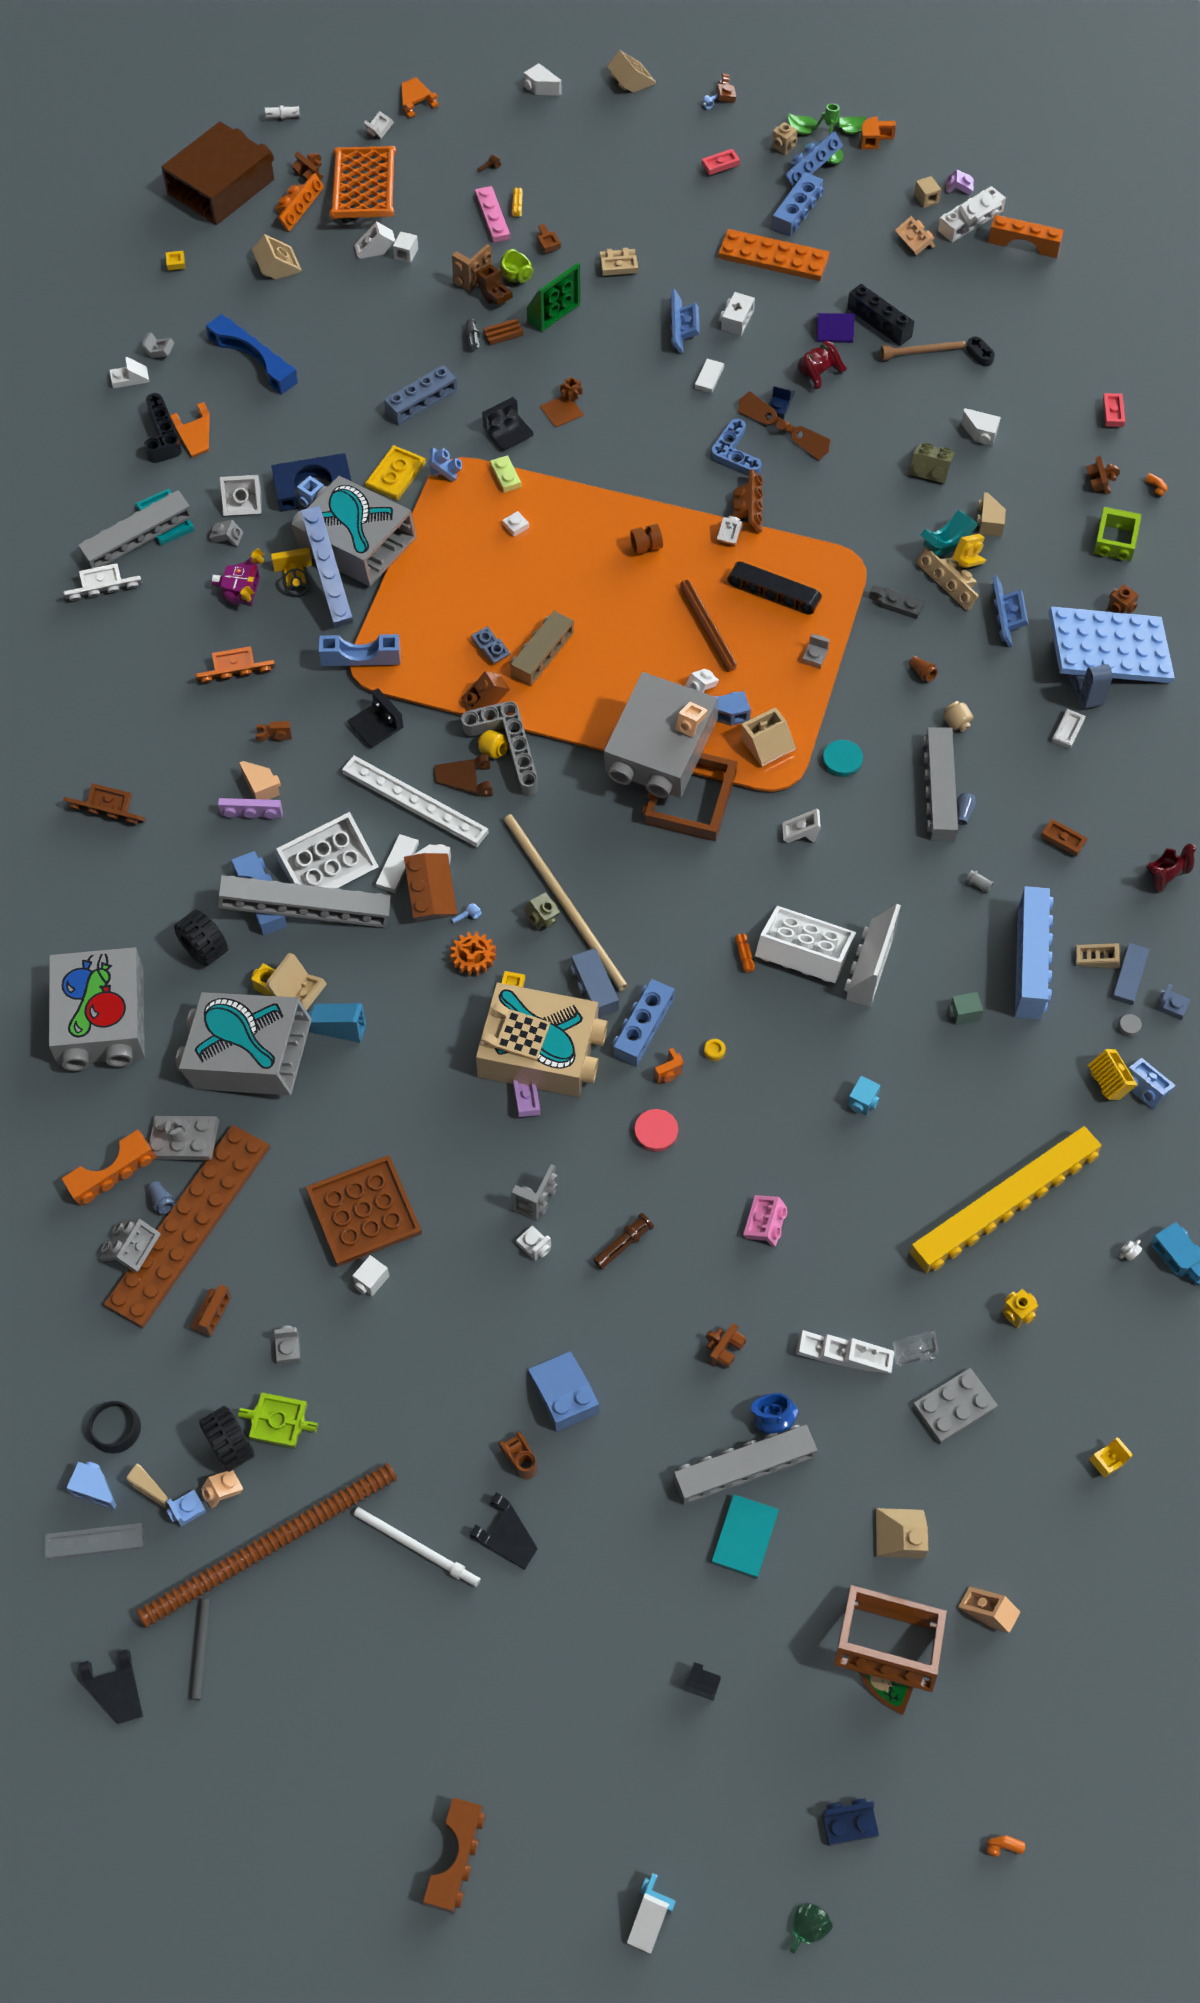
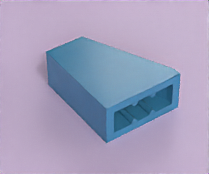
[308,1003,366,1043]

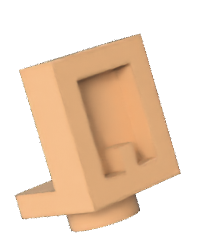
[675,702,708,737]

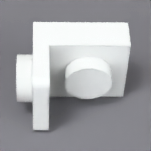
[717,516,743,545]
[516,1226,551,1261]

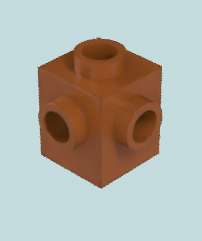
[1107,584,1139,614]

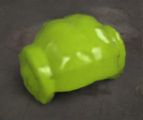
[500,249,533,283]

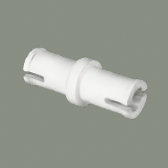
[265,105,300,120]

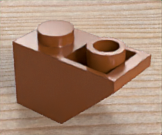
[461,671,510,711]

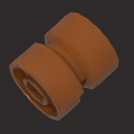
[630,524,663,554]

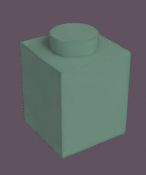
[948,992,983,1025]

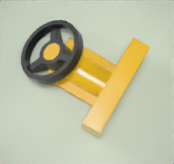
[271,547,312,596]

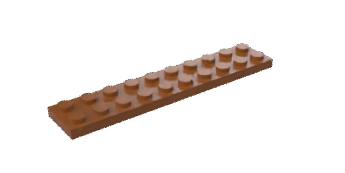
[104,1125,270,1329]

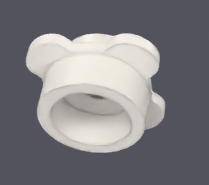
[1119,1239,1142,1261]

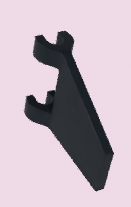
[470,1492,538,1570]
[78,1649,143,1724]

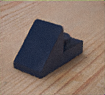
[768,386,795,419]

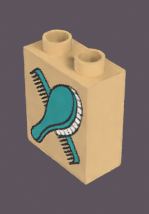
[476,982,608,1098]

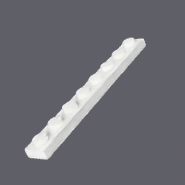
[342,755,489,847]

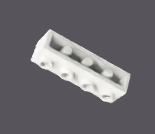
[938,186,1006,242]

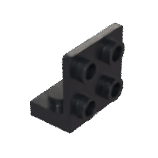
[482,397,533,451]
[348,688,404,748]

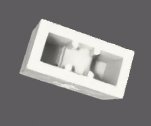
[720,292,755,336]

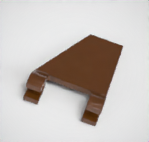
[435,754,493,797]

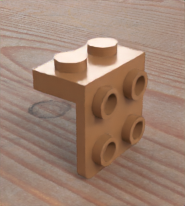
[452,244,492,292]

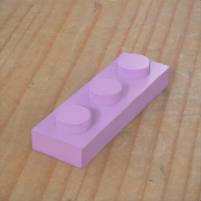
[218,798,283,819]

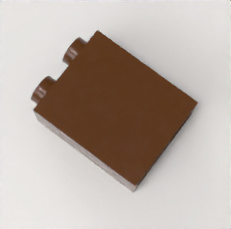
[161,121,274,225]

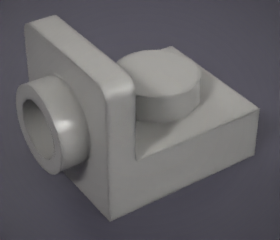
[802,634,830,669]
[273,1326,301,1364]

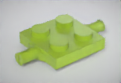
[238,1393,318,1449]

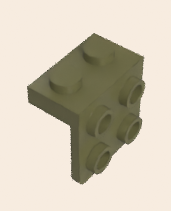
[909,442,955,484]

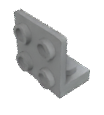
[512,1164,558,1221]
[99,1218,161,1272]

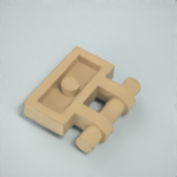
[600,248,638,276]

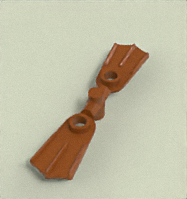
[738,391,831,460]

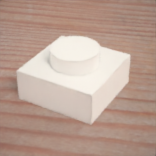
[502,511,529,537]

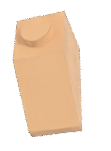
[239,761,281,800]
[958,1587,1020,1633]

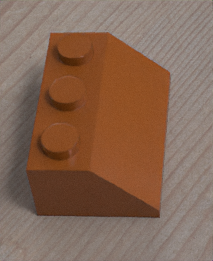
[404,853,458,922]

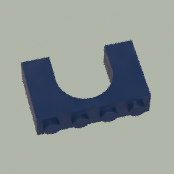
[271,453,352,512]

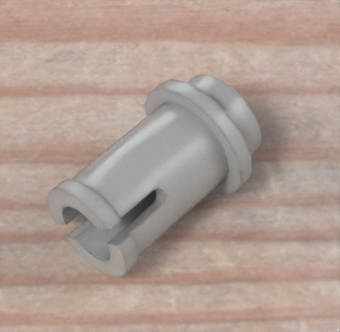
[966,870,994,893]

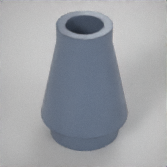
[956,793,977,825]
[148,1181,175,1215]

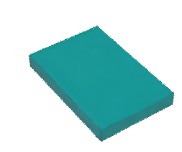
[135,489,195,546]
[711,1494,779,1579]

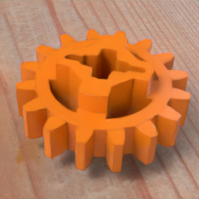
[450,931,496,976]

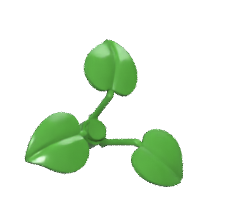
[788,103,866,164]

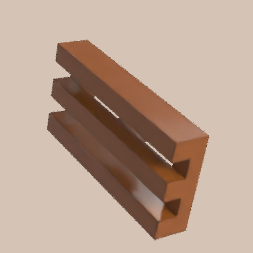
[483,318,524,345]

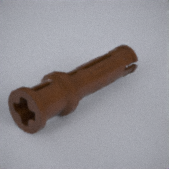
[593,1213,654,1270]

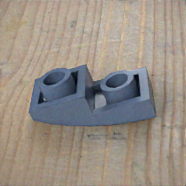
[471,626,510,664]

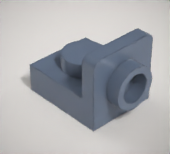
[1157,984,1191,1020]

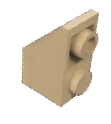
[977,492,1006,537]

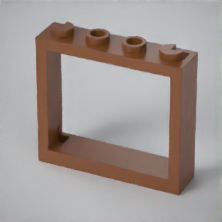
[642,753,738,841]
[834,1585,947,1692]

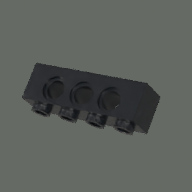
[847,284,915,346]

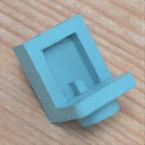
[640,1873,676,1914]

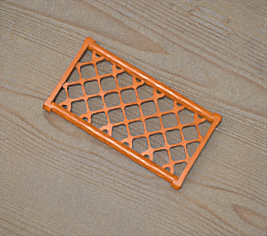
[330,146,396,218]

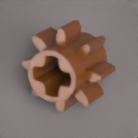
[560,378,583,401]

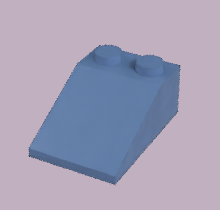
[528,1351,599,1432]

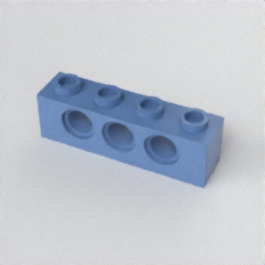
[772,172,824,236]
[612,979,675,1067]

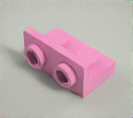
[743,1195,787,1246]

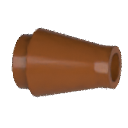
[909,656,938,682]

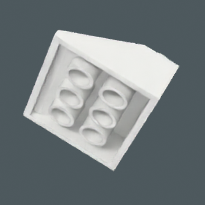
[274,812,379,889]
[844,904,901,1007]
[755,906,856,983]

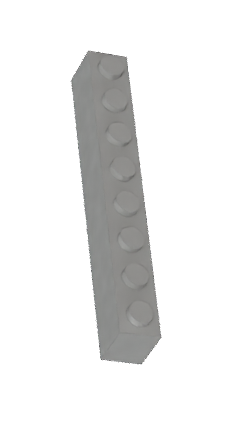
[218,875,391,928]

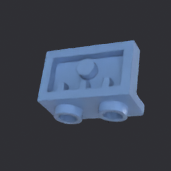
[1128,1058,1176,1109]

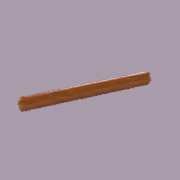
[680,579,737,671]

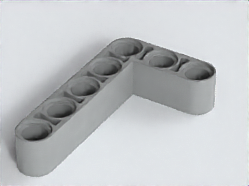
[461,701,538,796]

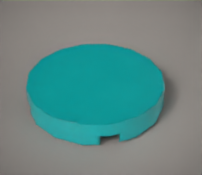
[823,740,863,777]

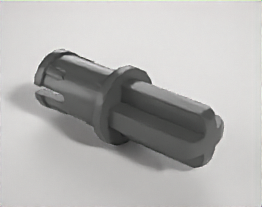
[466,318,480,350]

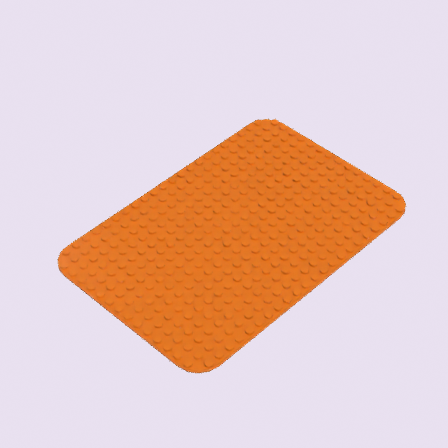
[349,457,867,792]

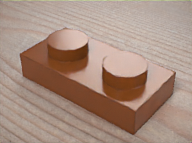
[1041,819,1088,857]

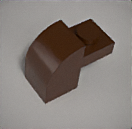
[476,264,513,305]

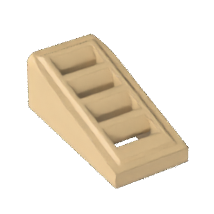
[1076,943,1120,969]
[126,1463,170,1509]

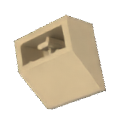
[740,707,796,767]

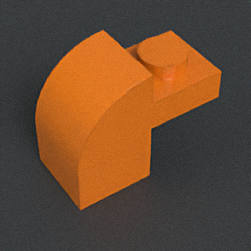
[860,116,896,149]

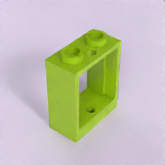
[1093,507,1142,561]

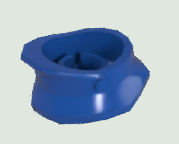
[751,1393,799,1434]

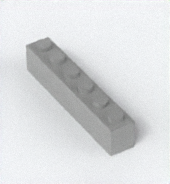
[78,490,193,569]
[922,727,958,841]
[674,1425,818,1505]

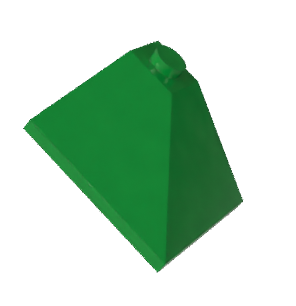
[527,263,581,332]

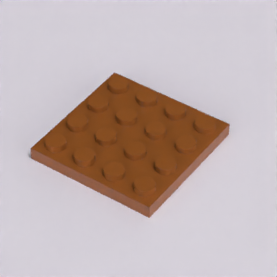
[306,1155,422,1267]

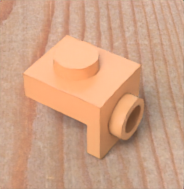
[201,1470,243,1508]

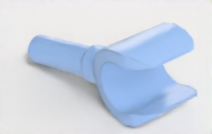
[703,94,718,110]
[452,904,482,923]

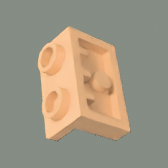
[895,216,935,255]

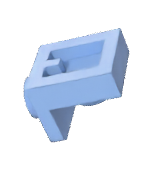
[166,1490,206,1527]

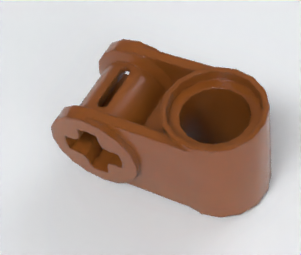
[499,1431,537,1479]

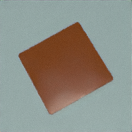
[540,396,584,427]

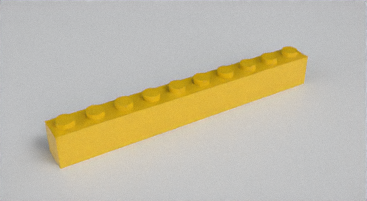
[909,1126,1102,1274]

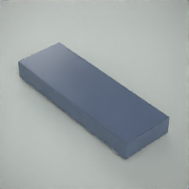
[1112,943,1150,1005]

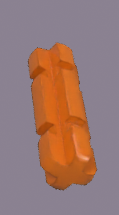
[735,933,755,973]

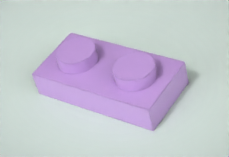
[513,1080,541,1117]

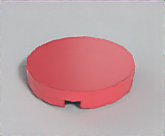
[634,1109,678,1152]

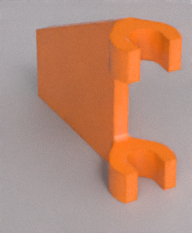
[402,77,439,118]
[170,402,210,458]

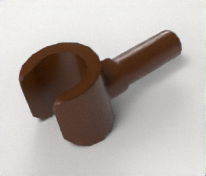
[477,155,501,172]

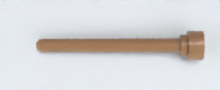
[880,341,966,361]

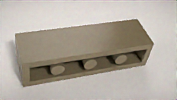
[510,611,574,686]

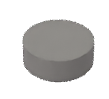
[1119,1014,1142,1037]

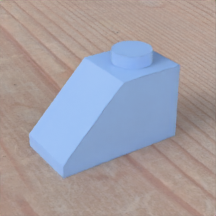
[67,1461,117,1510]

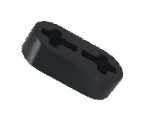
[966,336,995,366]

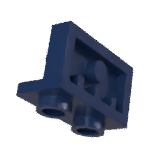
[822,1798,879,1846]

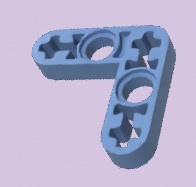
[711,419,761,476]

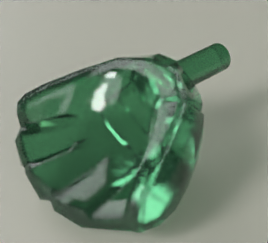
[789,1903,833,1953]

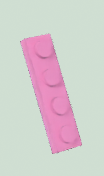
[475,186,510,243]

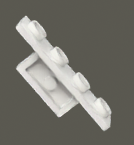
[63,563,142,601]

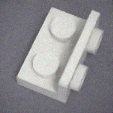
[958,191,1003,226]

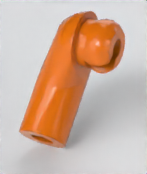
[1145,473,1168,496]
[986,1835,1026,1857]

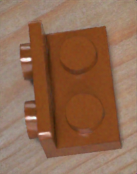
[190,1284,231,1337]

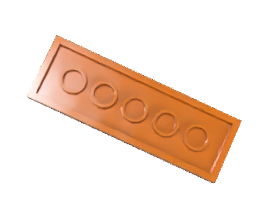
[718,229,830,281]

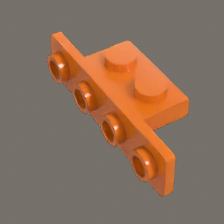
[275,173,324,231]
[195,646,275,683]

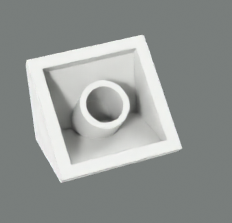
[220,475,262,516]

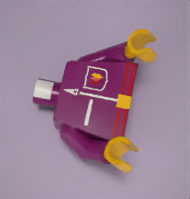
[212,548,264,606]

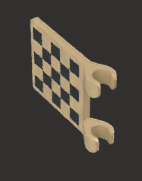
[481,1003,551,1061]

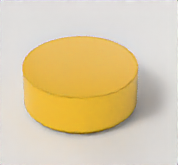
[704,1039,726,1061]

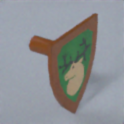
[859,1672,914,1715]

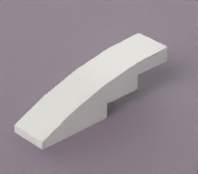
[796,1330,894,1374]

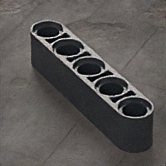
[727,561,822,614]

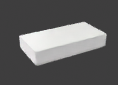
[695,359,724,394]
[1052,709,1086,749]
[627,1893,669,1954]

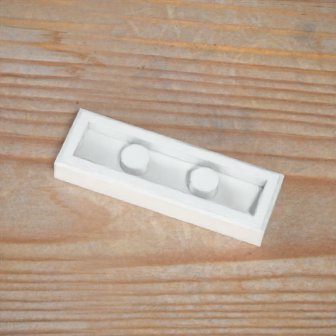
[376,834,419,894]

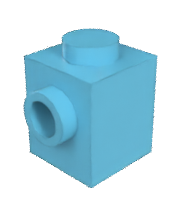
[847,1076,881,1115]

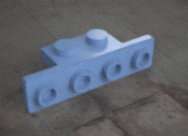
[785,132,843,188]
[670,289,700,354]
[991,575,1029,647]

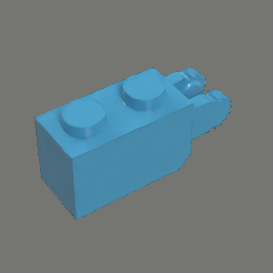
[1150,1222,1200,1286]

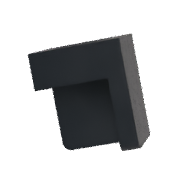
[686,1662,721,1701]

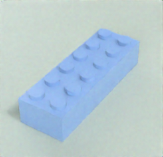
[1015,886,1053,1020]

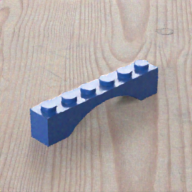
[206,314,298,395]

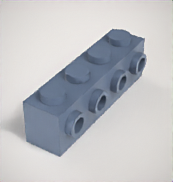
[384,365,457,425]

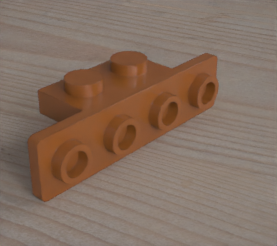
[733,469,763,533]
[63,783,146,824]

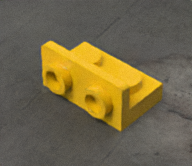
[952,534,986,568]

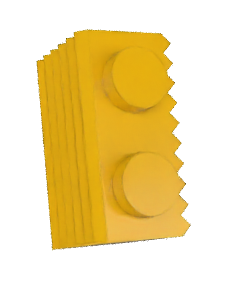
[1088,1049,1137,1100]

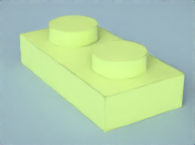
[490,455,521,492]

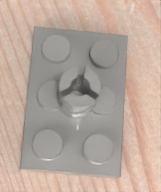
[149,1116,220,1160]

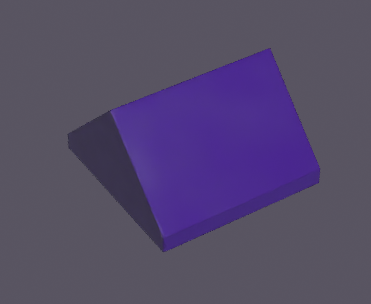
[816,313,855,343]

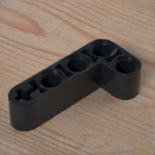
[144,393,182,463]

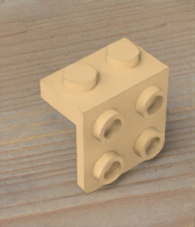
[266,953,327,1011]

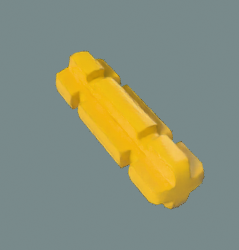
[512,187,523,217]

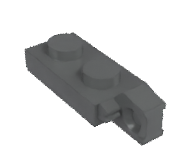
[869,586,924,619]

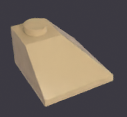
[876,1508,928,1559]

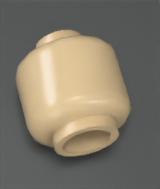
[943,701,974,732]

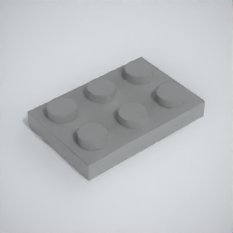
[913,1368,998,1444]

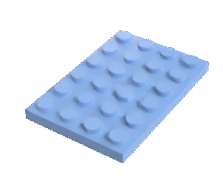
[1048,607,1175,683]

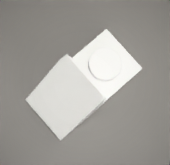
[110,357,149,388]
[782,809,821,843]

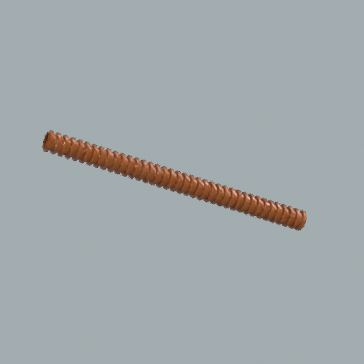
[137,1463,397,1628]

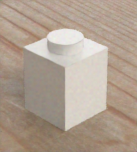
[393,232,418,264]
[353,1255,389,1296]

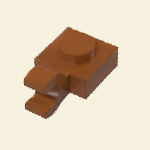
[716,73,736,103]
[538,224,561,253]
[256,721,292,741]

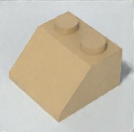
[607,50,656,93]
[252,234,302,279]

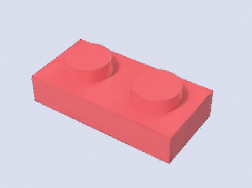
[701,149,740,175]
[1103,393,1125,427]

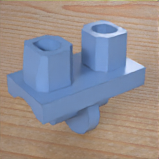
[428,447,462,482]

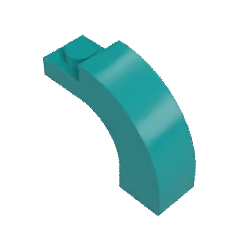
[921,510,978,556]

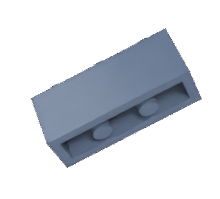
[569,948,619,1017]

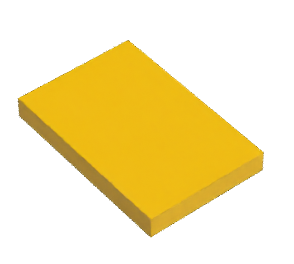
[365,445,426,501]

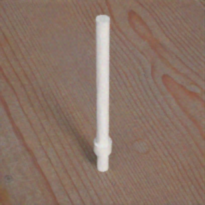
[354,1507,481,1587]

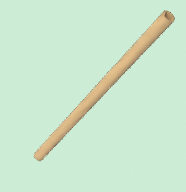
[504,814,628,991]

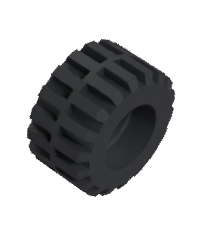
[174,909,228,967]
[199,1405,254,1472]

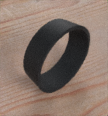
[89,1401,141,1454]

